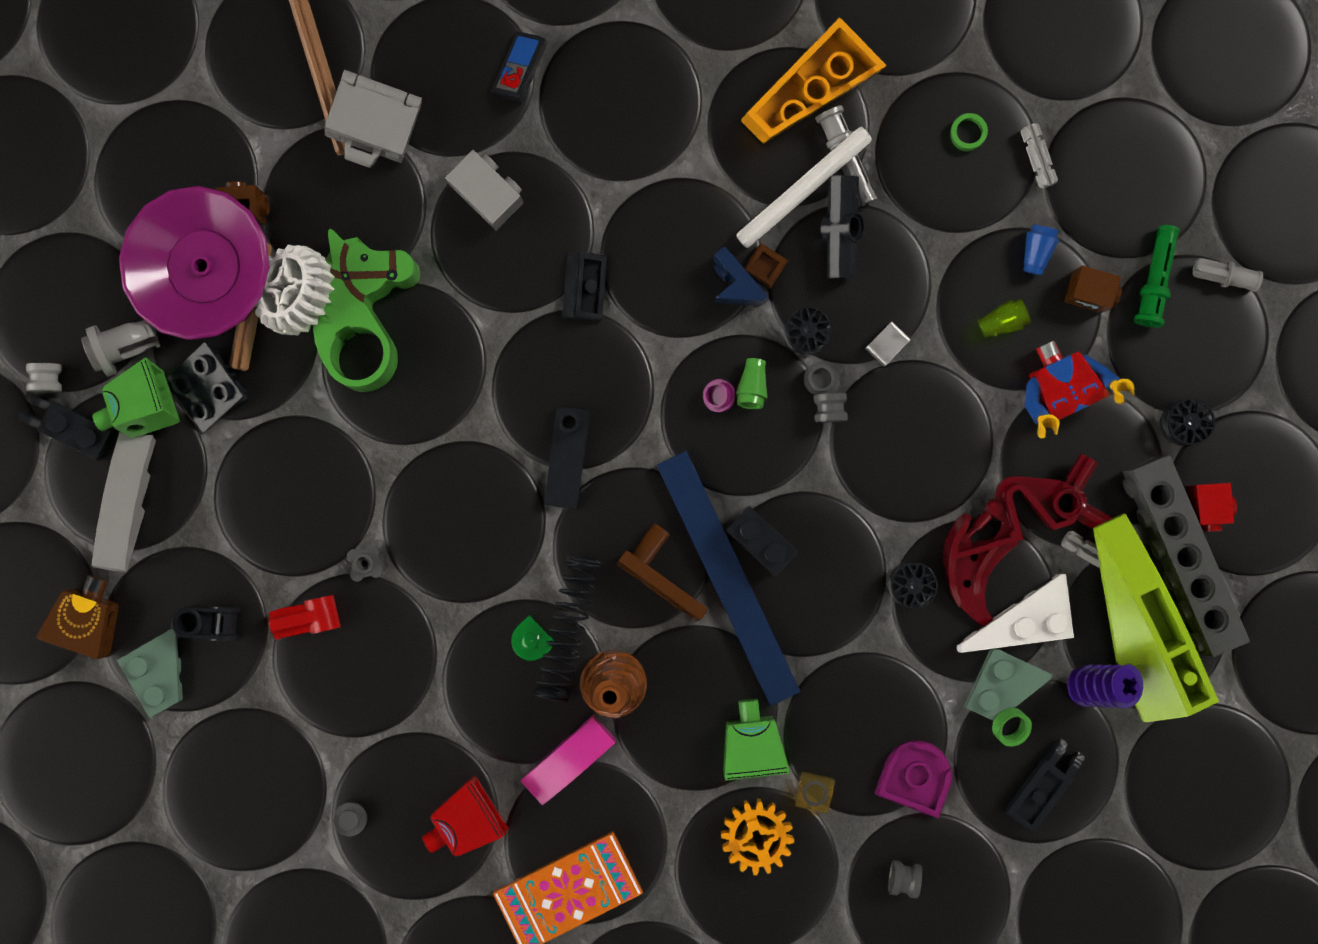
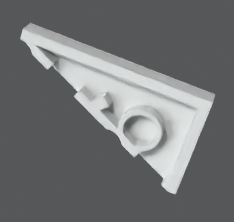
[957,574,1074,653]

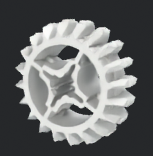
[255,245,335,336]

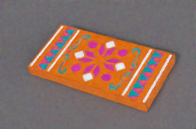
[493,831,643,944]

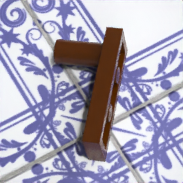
[616,524,708,622]

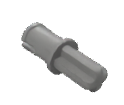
[1193,258,1263,292]

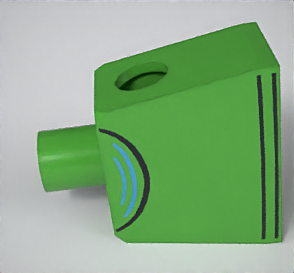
[92,358,180,438]
[723,699,789,781]

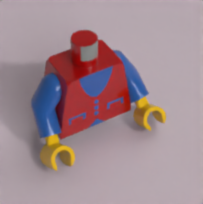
[1024,341,1135,439]

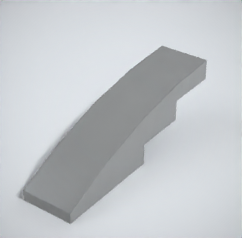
[91,432,156,573]

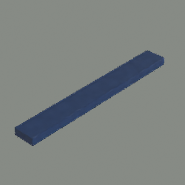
[657,451,800,706]

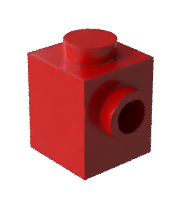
[1185,483,1237,532]

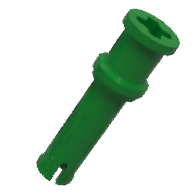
[1134,225,1180,328]

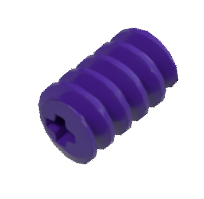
[1067,664,1144,709]

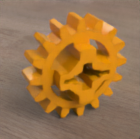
[721,799,794,875]

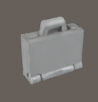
[324,70,422,168]

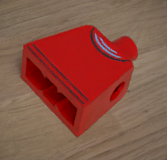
[422,775,509,857]

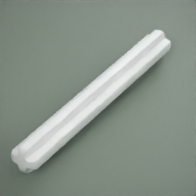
[736,127,872,248]

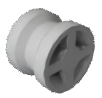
[26,363,62,393]

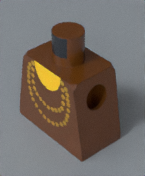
[36,575,119,660]

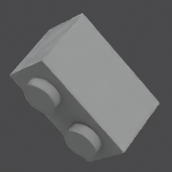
[445,150,523,231]

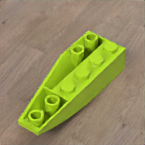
[1093,513,1219,723]

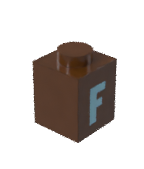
[1064,265,1122,313]

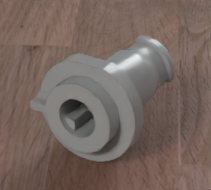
[81,320,161,377]

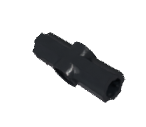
[821,176,865,278]

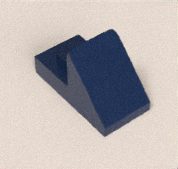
[713,246,768,306]

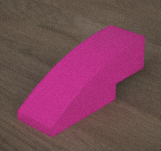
[520,714,616,805]

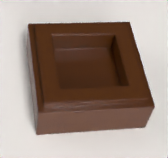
[744,243,788,290]

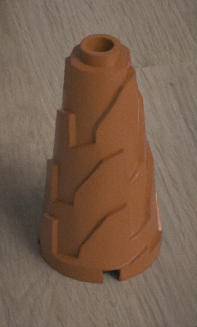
[580,650,647,718]

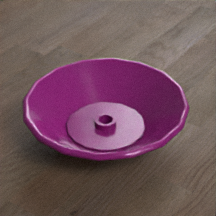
[119,186,270,340]

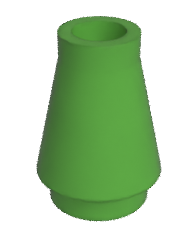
[735,358,767,409]

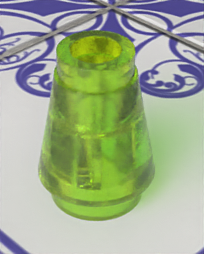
[978,298,1031,338]

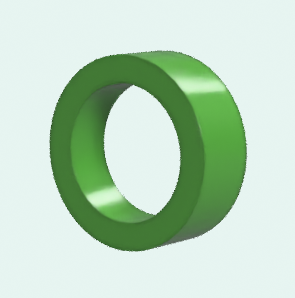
[950,113,988,152]
[992,708,1032,747]

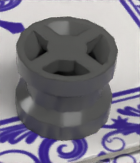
[813,393,848,423]
[888,860,922,899]

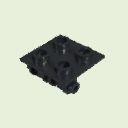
[166,341,249,433]

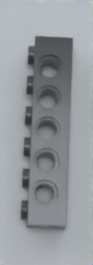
[1122,455,1250,657]

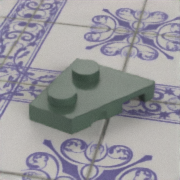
[117,629,183,718]
[964,648,1052,721]

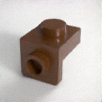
[215,181,270,225]

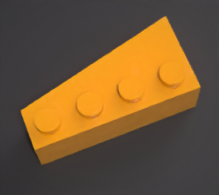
[741,17,887,144]

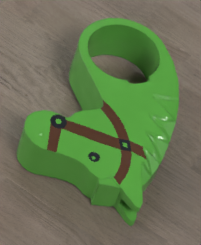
[313,229,420,392]

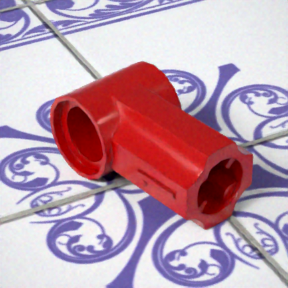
[269,595,341,640]

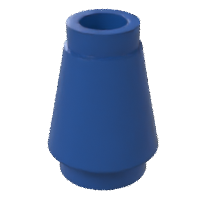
[1023,224,1060,276]

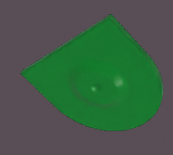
[511,615,555,661]

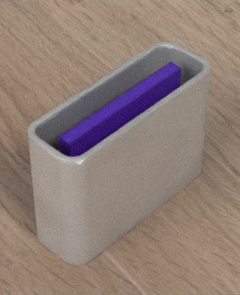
[865,322,911,367]

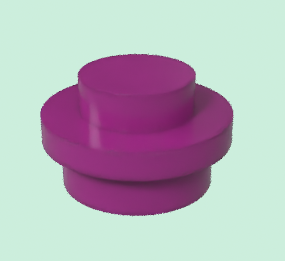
[703,379,736,412]

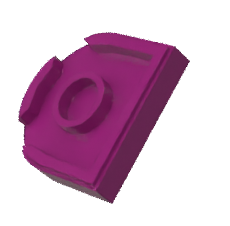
[874,740,952,819]

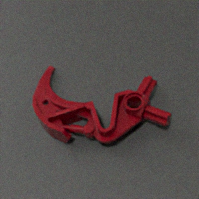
[942,453,1112,626]

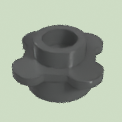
[346,545,383,582]

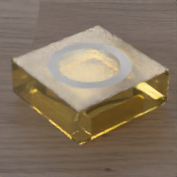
[794,771,835,813]

